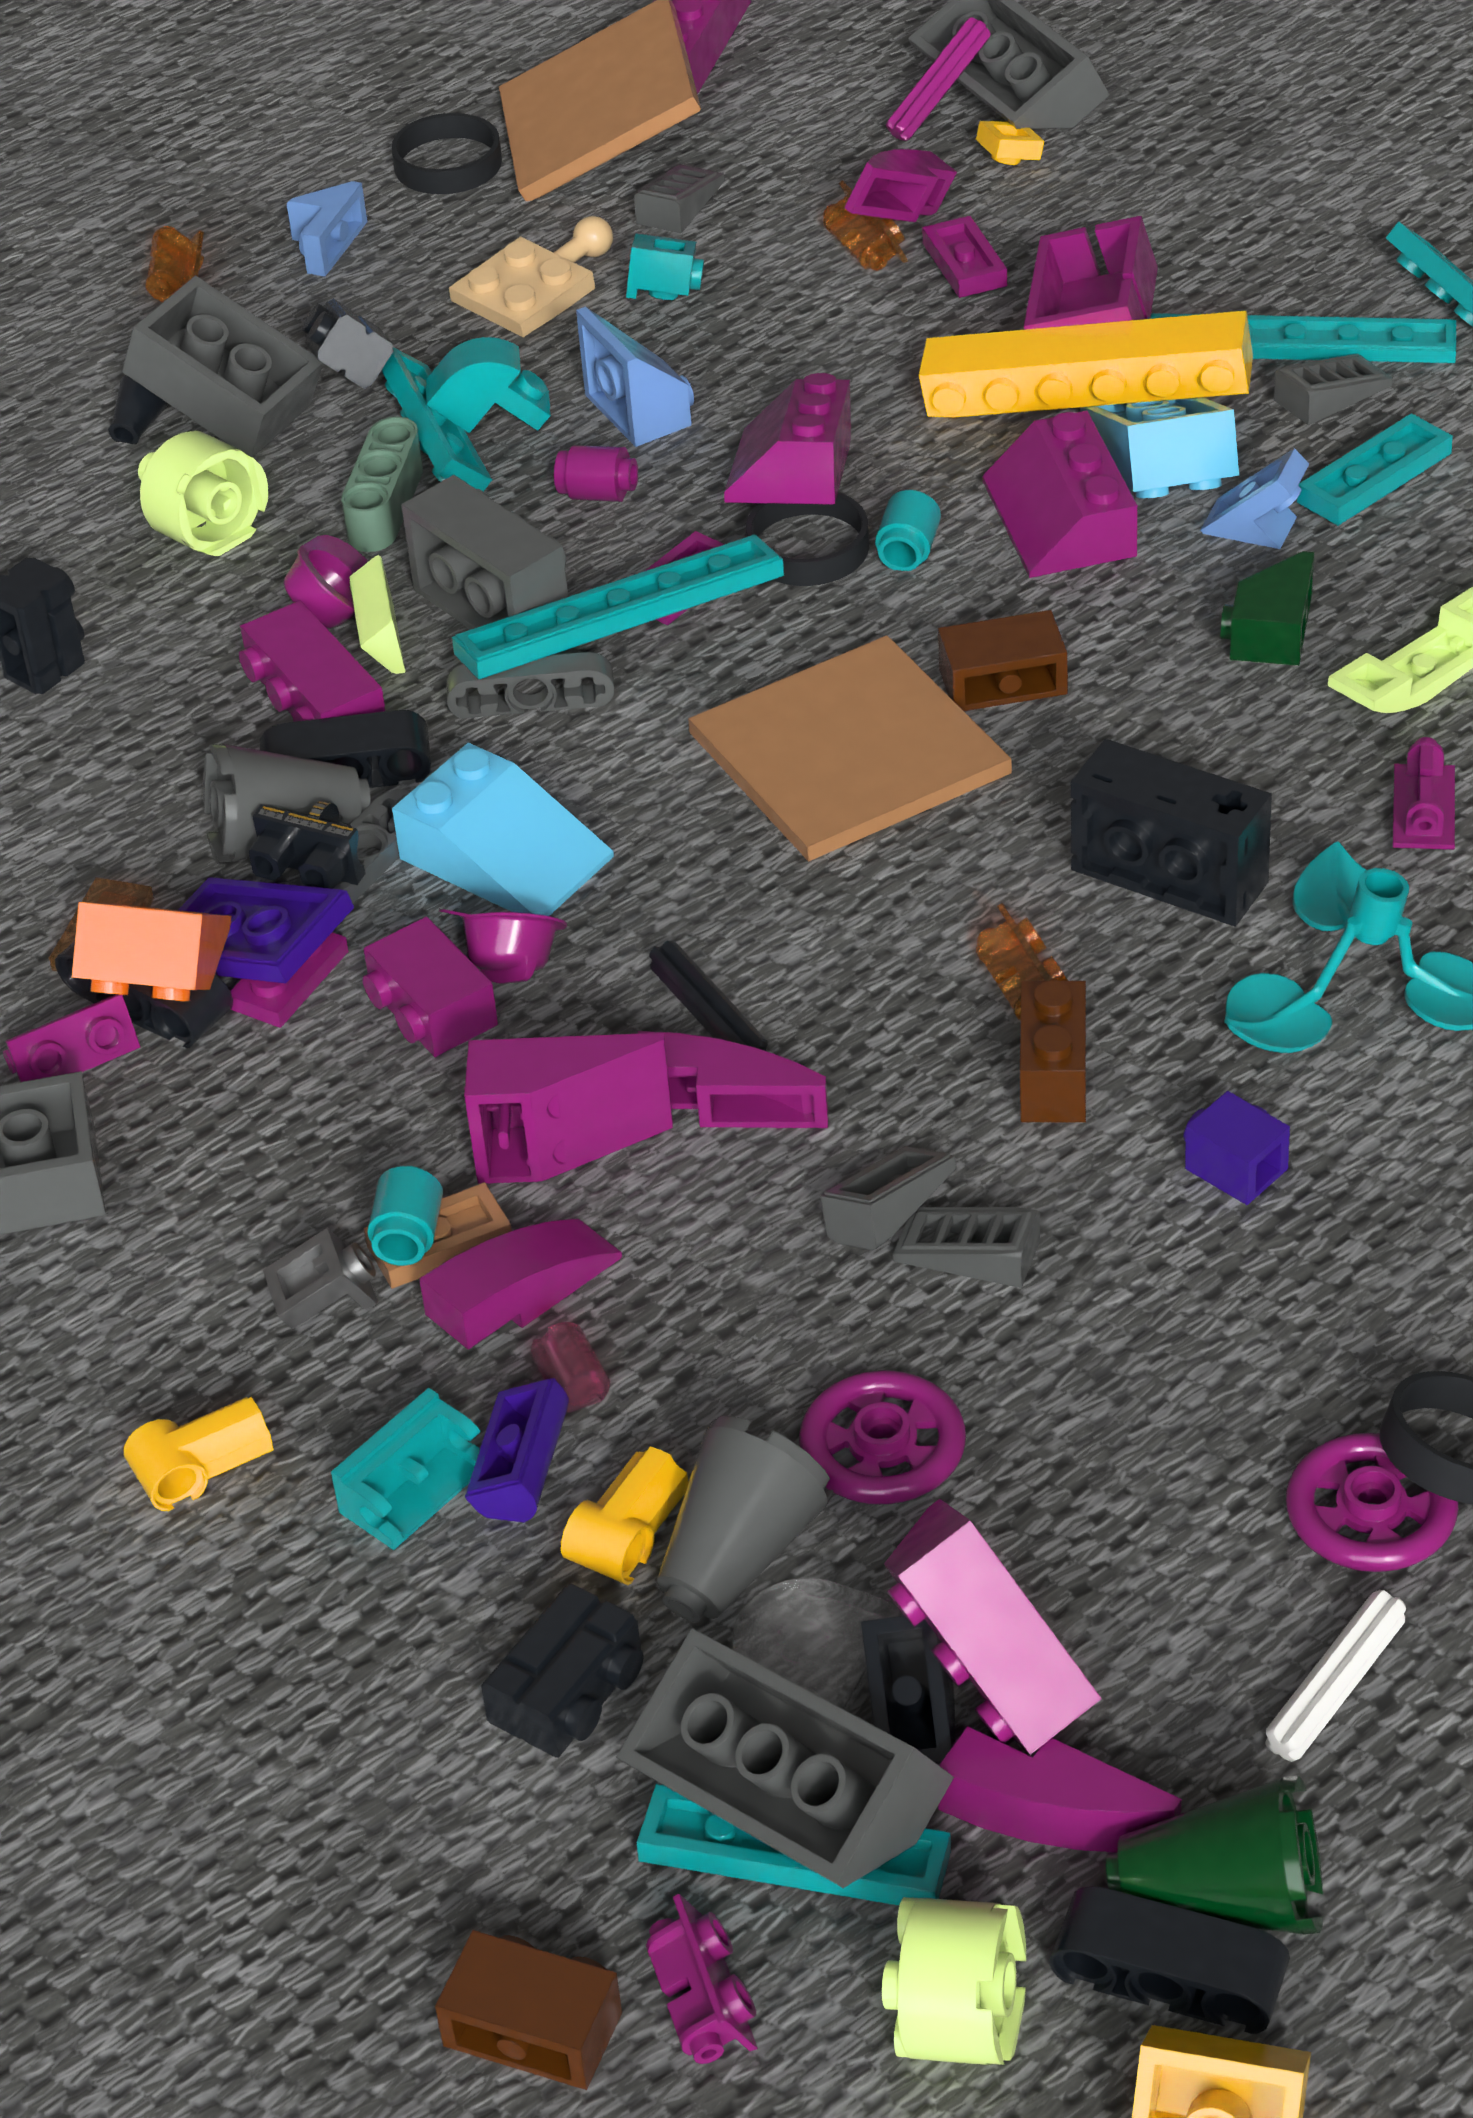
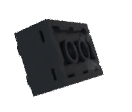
[1071,738,1272,927]

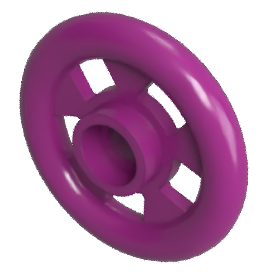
[799,1370,966,1505]
[1286,1433,1459,1572]

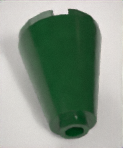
[1106,1775,1323,1935]

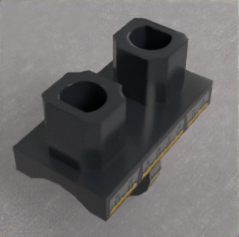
[249,801,366,889]

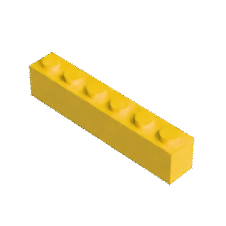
[919,311,1253,418]

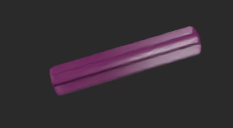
[886,17,991,141]

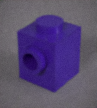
[1183,1091,1290,1205]

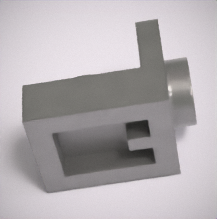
[263,1227,378,1329]

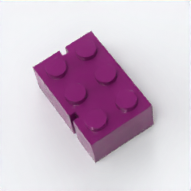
[1024,216,1158,330]

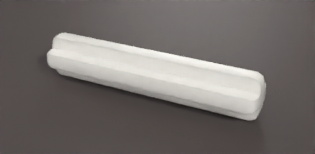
[1265,1590,1406,1762]

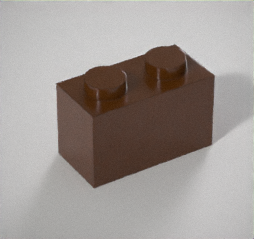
[938,610,1068,711]
[1020,980,1086,1122]
[435,1930,622,2090]

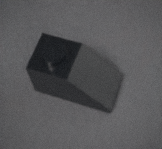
[861,1616,955,1764]

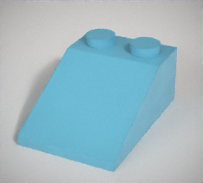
[1080,397,1239,498]
[392,742,614,916]

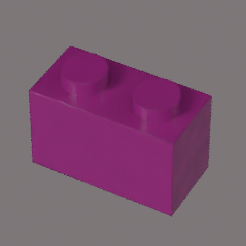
[363,916,498,1057]

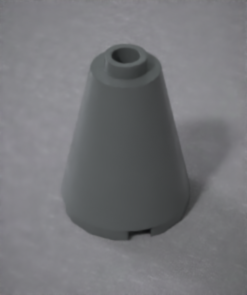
[203,744,370,864]
[657,1416,833,1622]

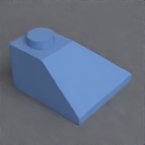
[576,306,694,447]

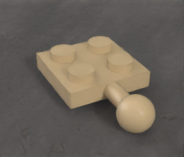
[449,216,613,337]

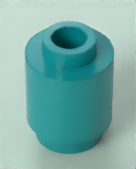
[875,490,941,571]
[368,1166,443,1266]

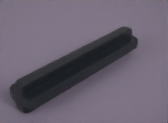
[649,941,768,1052]

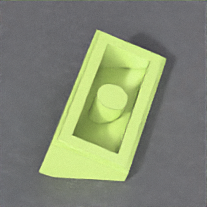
[349,555,405,674]

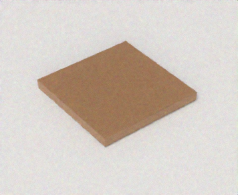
[499,0,701,201]
[688,635,1012,862]

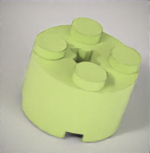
[138,431,268,556]
[882,1897,1026,2065]

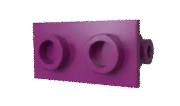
[1393,737,1455,850]
[3,994,140,1082]
[646,1894,758,2064]

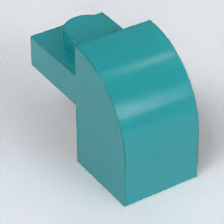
[426,337,551,433]

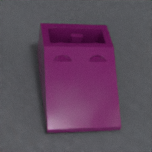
[464,1033,673,1184]

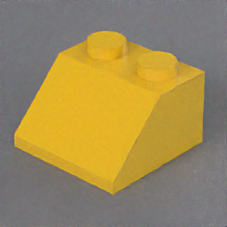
[1132,2025,1311,2118]

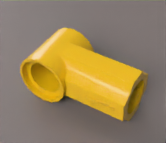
[123,1397,274,1511]
[561,1446,688,1585]

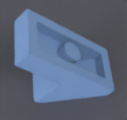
[287,181,367,276]
[1200,448,1309,549]

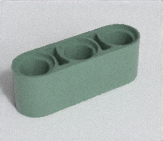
[341,417,423,552]

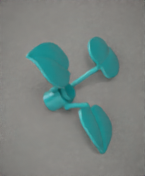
[1224,841,1473,1053]

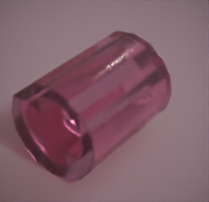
[531,1322,610,1413]

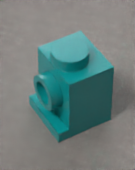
[626,234,704,300]

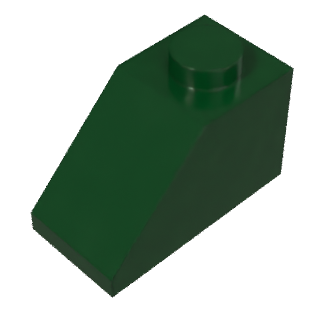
[1220,551,1314,666]

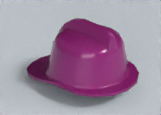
[283,535,368,629]
[439,908,567,984]

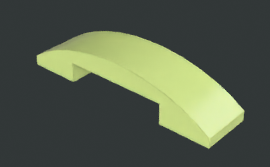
[1328,587,1473,713]

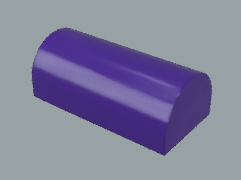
[465,1378,569,1523]

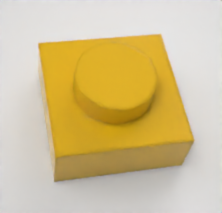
[976,121,1045,165]

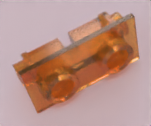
[823,180,908,271]
[146,226,204,303]
[976,903,1068,1021]

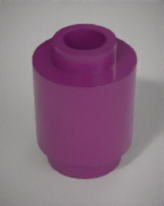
[554,445,638,502]

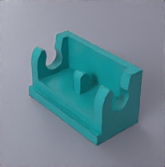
[331,1388,480,1550]

